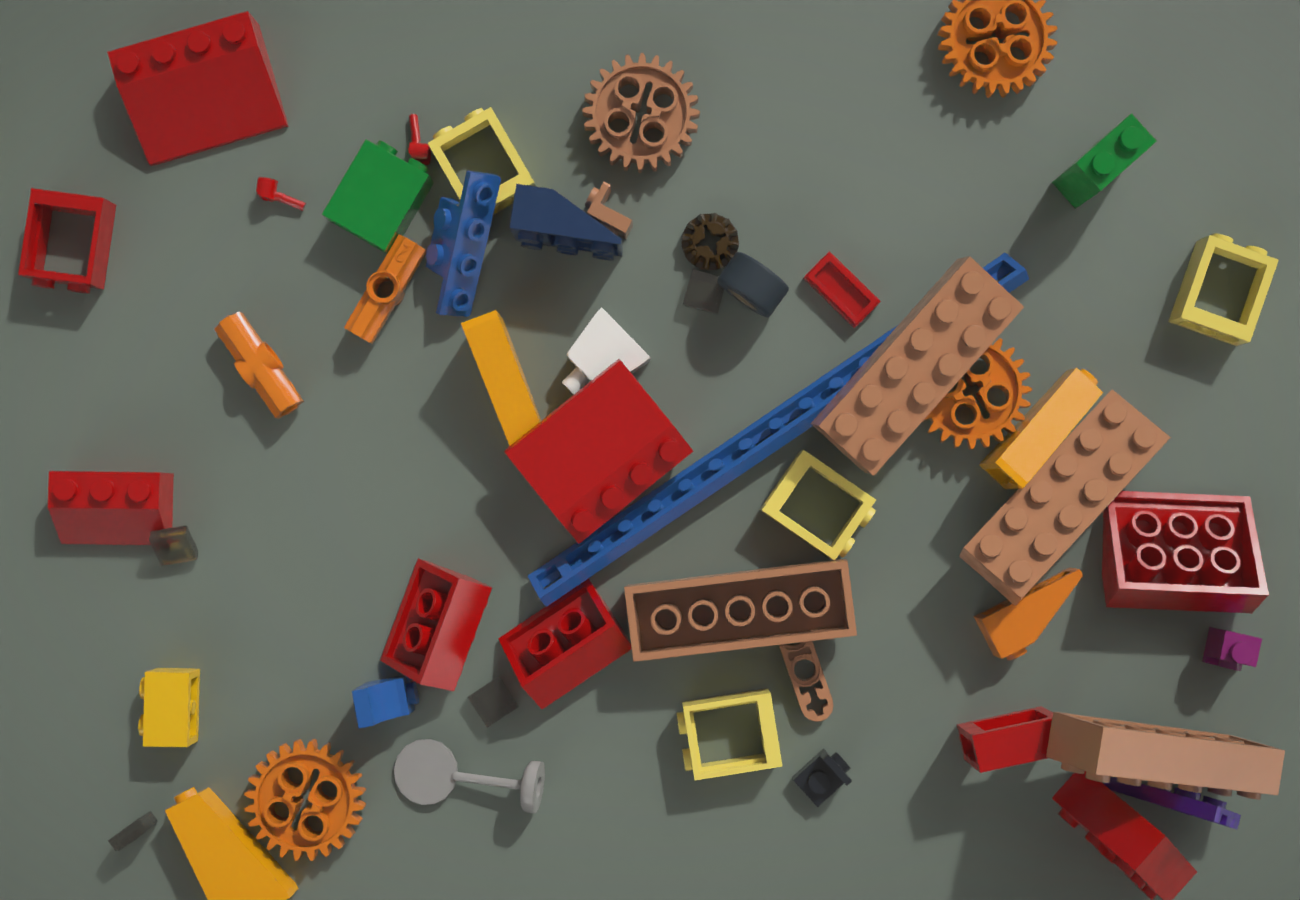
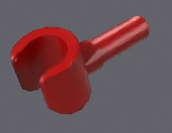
[408,114,431,165]
[256,177,306,211]

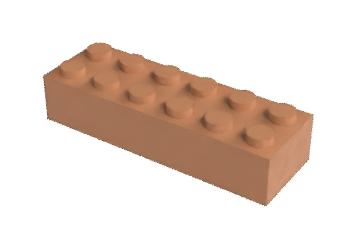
[811,256,1024,476]
[959,389,1171,606]
[624,559,857,662]
[1046,712,1285,800]

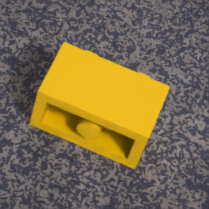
[138,668,200,747]

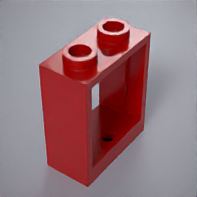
[18,188,117,294]
[957,706,1053,773]

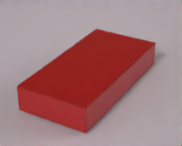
[803,251,881,328]

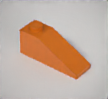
[974,567,1083,661]

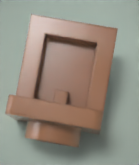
[585,181,633,239]

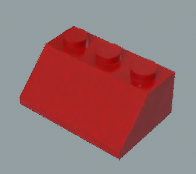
[48,471,174,545]
[380,558,492,691]
[498,578,632,709]

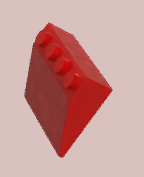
[107,11,288,166]
[504,359,693,544]
[1102,491,1269,614]

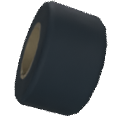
[718,252,789,318]

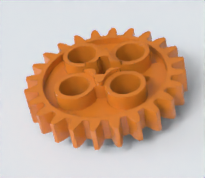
[938,0,1057,98]
[922,338,1032,450]
[244,739,366,861]

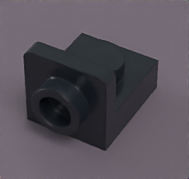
[792,748,852,807]

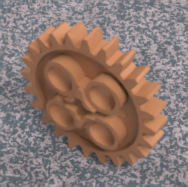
[582,53,700,173]

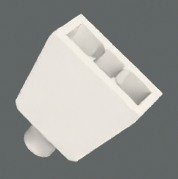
[562,307,650,394]

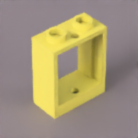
[428,107,536,215]
[1168,233,1279,346]
[759,450,876,560]
[677,688,783,780]

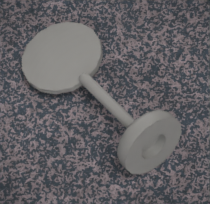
[394,739,545,813]

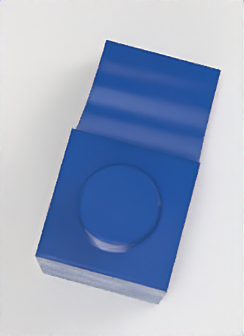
[352,675,419,728]

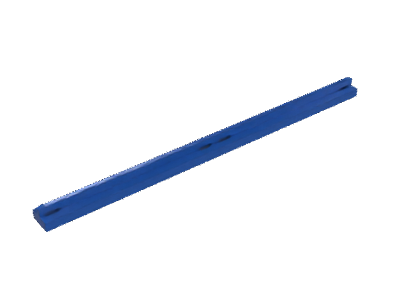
[528,253,1029,607]

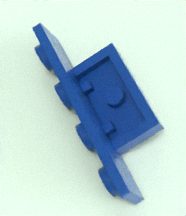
[426,171,501,317]

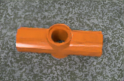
[344,234,427,345]
[214,311,304,419]

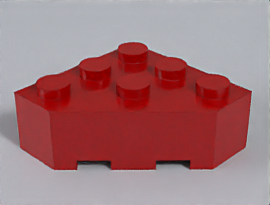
[1052,771,1197,900]

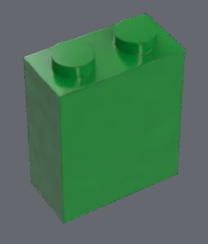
[1051,113,1157,209]
[322,139,434,254]

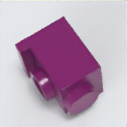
[1202,627,1262,671]

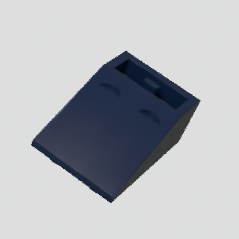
[510,184,623,261]

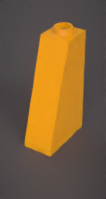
[461,310,541,446]
[979,367,1103,489]
[165,787,299,900]

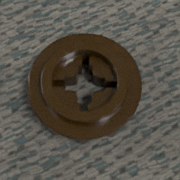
[681,213,739,271]

